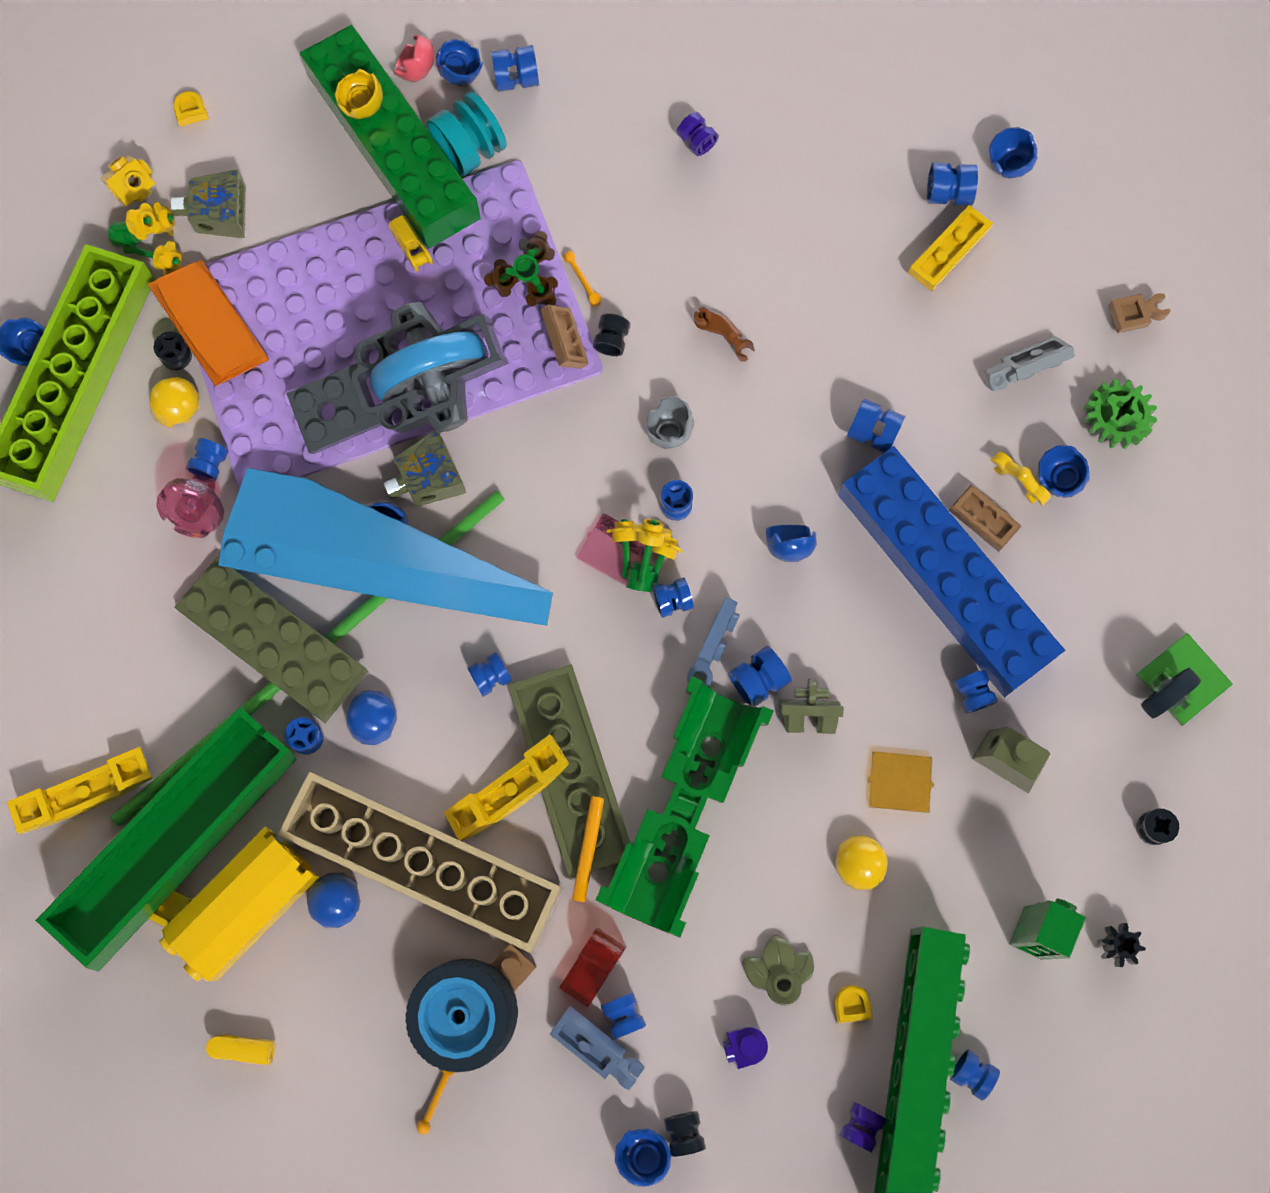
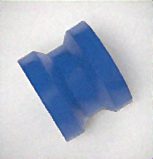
[284,717,324,755]

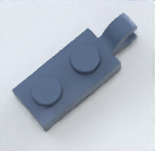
[687,597,740,688]
[550,1006,645,1090]

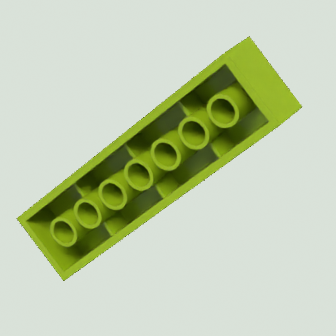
[0,244,155,503]

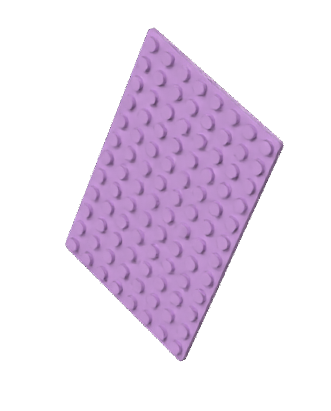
[199,161,603,489]

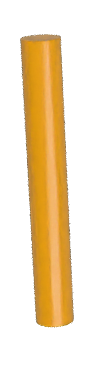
[572,796,604,903]

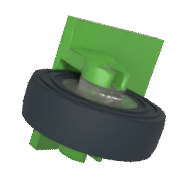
[1137,633,1233,726]

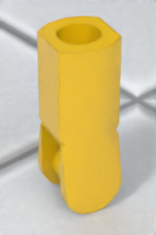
[388,215,433,272]
[206,1034,275,1065]

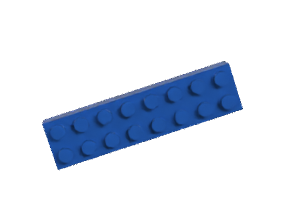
[838,446,1066,698]

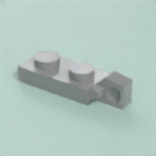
[984,336,1075,391]

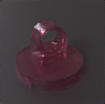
[156,475,224,538]

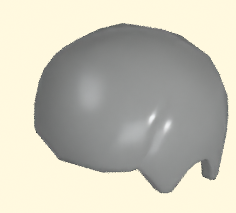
[645,397,694,449]

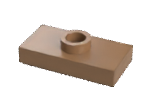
[541,305,589,369]
[948,484,1022,552]

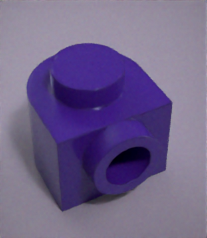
[722,1027,768,1069]

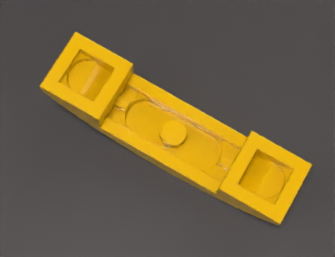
[444,734,569,842]
[6,747,153,834]

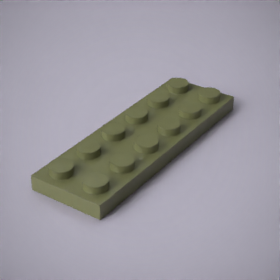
[174,557,368,724]
[508,664,630,880]

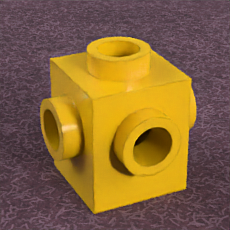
[100,155,156,207]

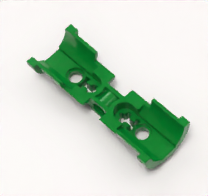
[595,676,774,938]

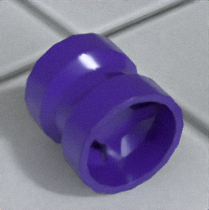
[676,112,719,156]
[839,1102,887,1153]

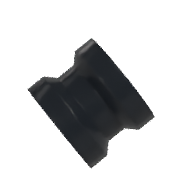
[153,331,192,371]
[1136,809,1179,845]

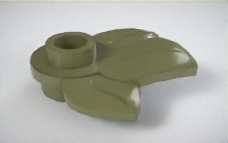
[744,935,814,1006]

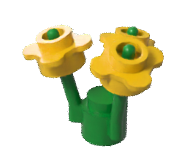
[108,202,182,275]
[606,518,683,592]

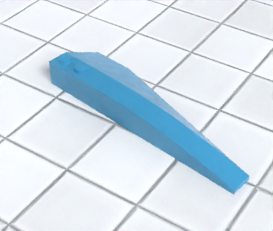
[218,468,553,626]

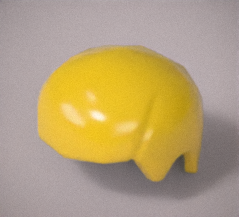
[335,69,383,119]
[149,377,200,428]
[835,835,888,890]

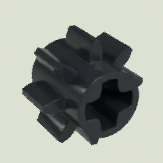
[1097,923,1146,968]

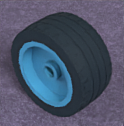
[405,959,518,1072]

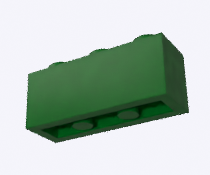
[1009,898,1086,960]

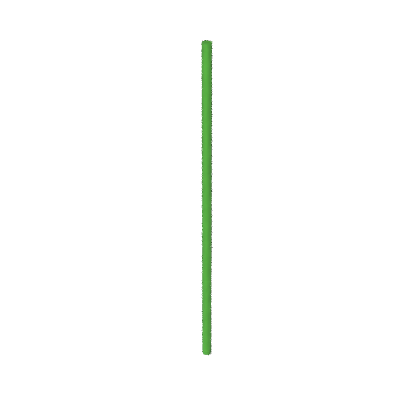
[110,490,504,826]

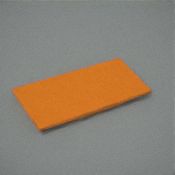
[148,259,269,387]

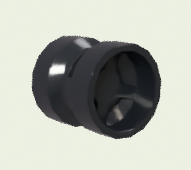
[593,314,630,357]
[664,1111,706,1157]

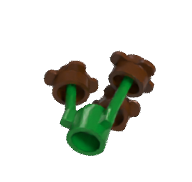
[484,231,558,306]

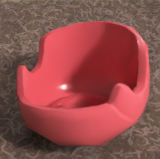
[393,35,434,82]

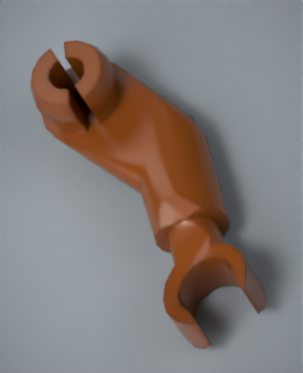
[694,308,755,362]

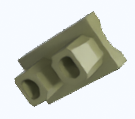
[779,678,844,734]

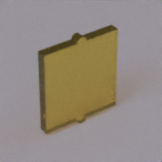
[867,751,934,813]

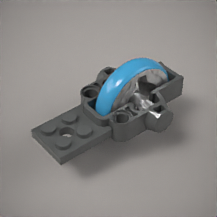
[286,302,509,454]

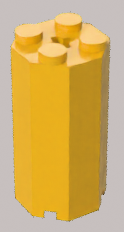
[159,827,319,982]

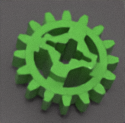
[1084,379,1157,449]

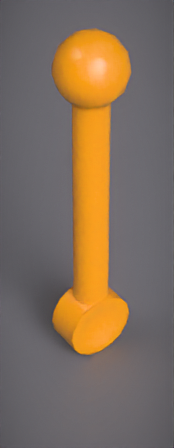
[563,251,601,307]
[416,1070,455,1135]

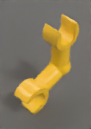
[990,451,1051,506]

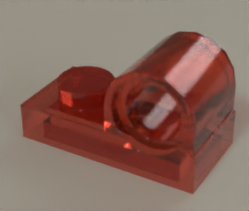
[559,928,627,1008]

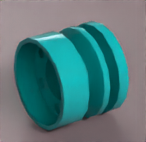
[426,91,507,177]

